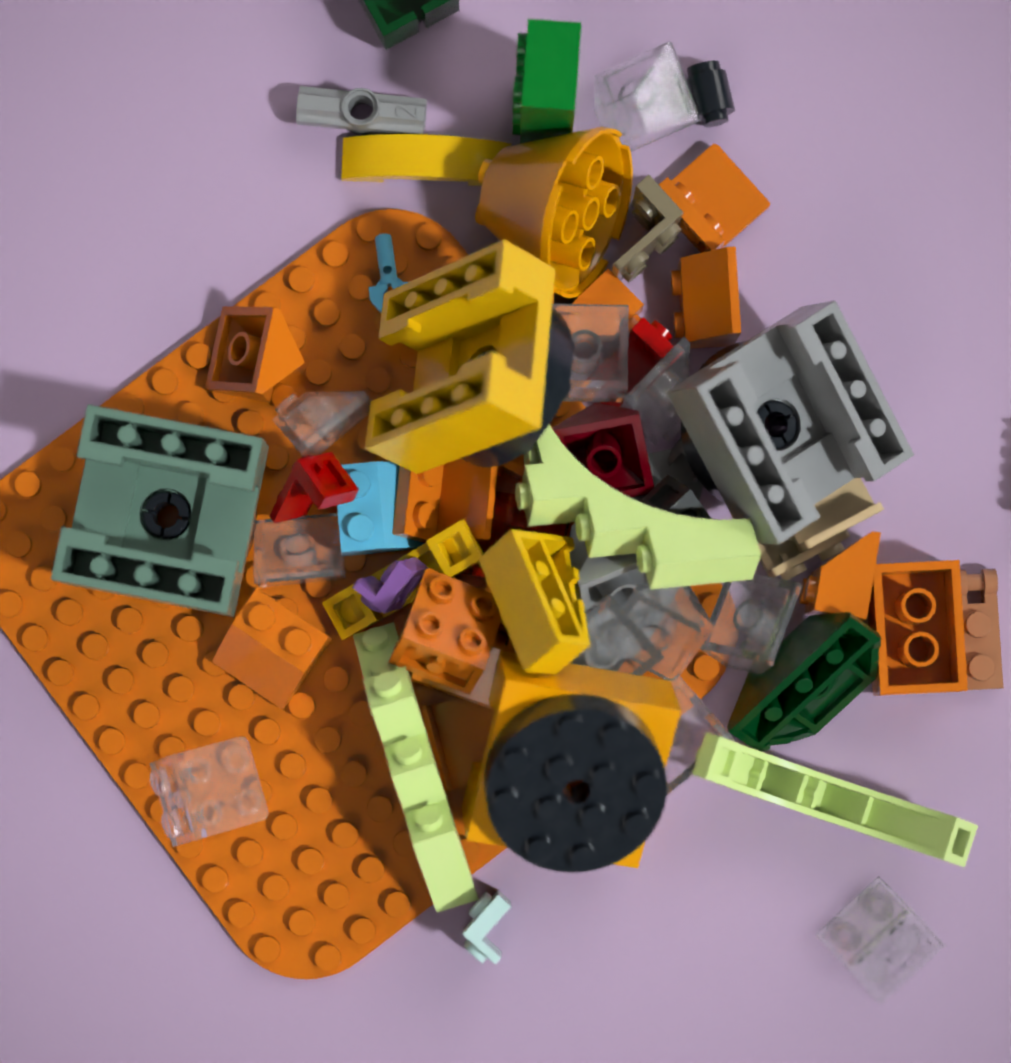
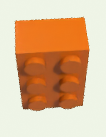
[868,560,968,696]

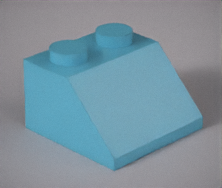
[337,461,425,556]

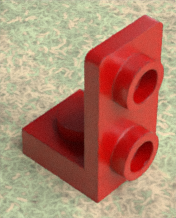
[269,452,359,523]

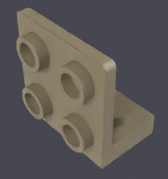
[611,175,684,283]

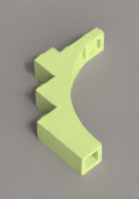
[515,425,761,590]
[353,622,479,913]
[692,732,978,867]

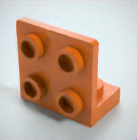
[659,144,770,253]
[392,458,498,543]
[388,568,501,695]

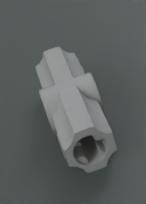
[296,86,427,135]

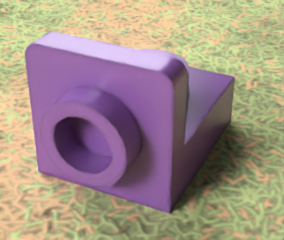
[352,557,429,613]

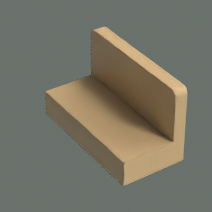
[792,478,884,553]

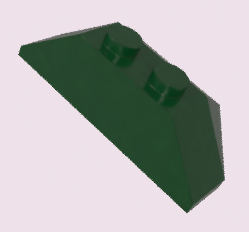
[727,612,881,752]

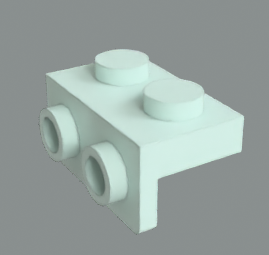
[462,890,511,965]

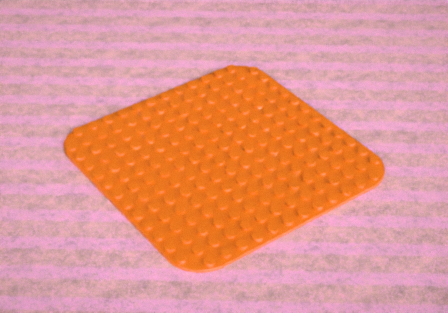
[0,209,735,979]

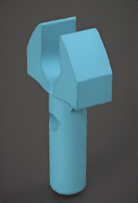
[368,233,410,313]

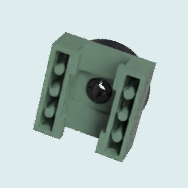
[51,404,269,617]

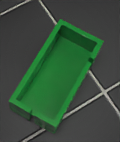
[512,19,582,143]

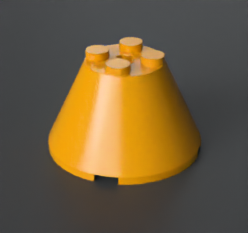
[475,126,633,298]

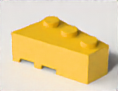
[478,529,590,674]

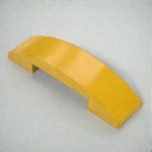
[341,134,512,186]
[322,519,484,641]

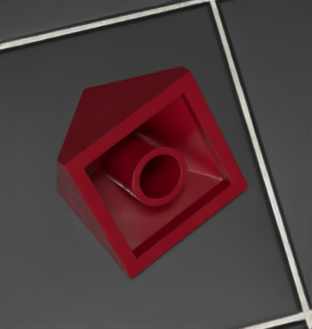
[553,403,654,498]

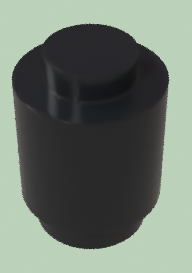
[685,60,735,127]

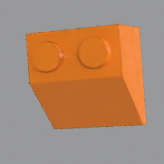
[671,246,741,349]
[799,531,881,621]
[212,588,332,710]

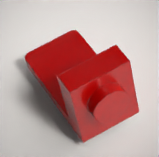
[583,317,674,407]

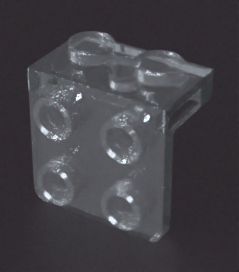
[149,736,268,847]

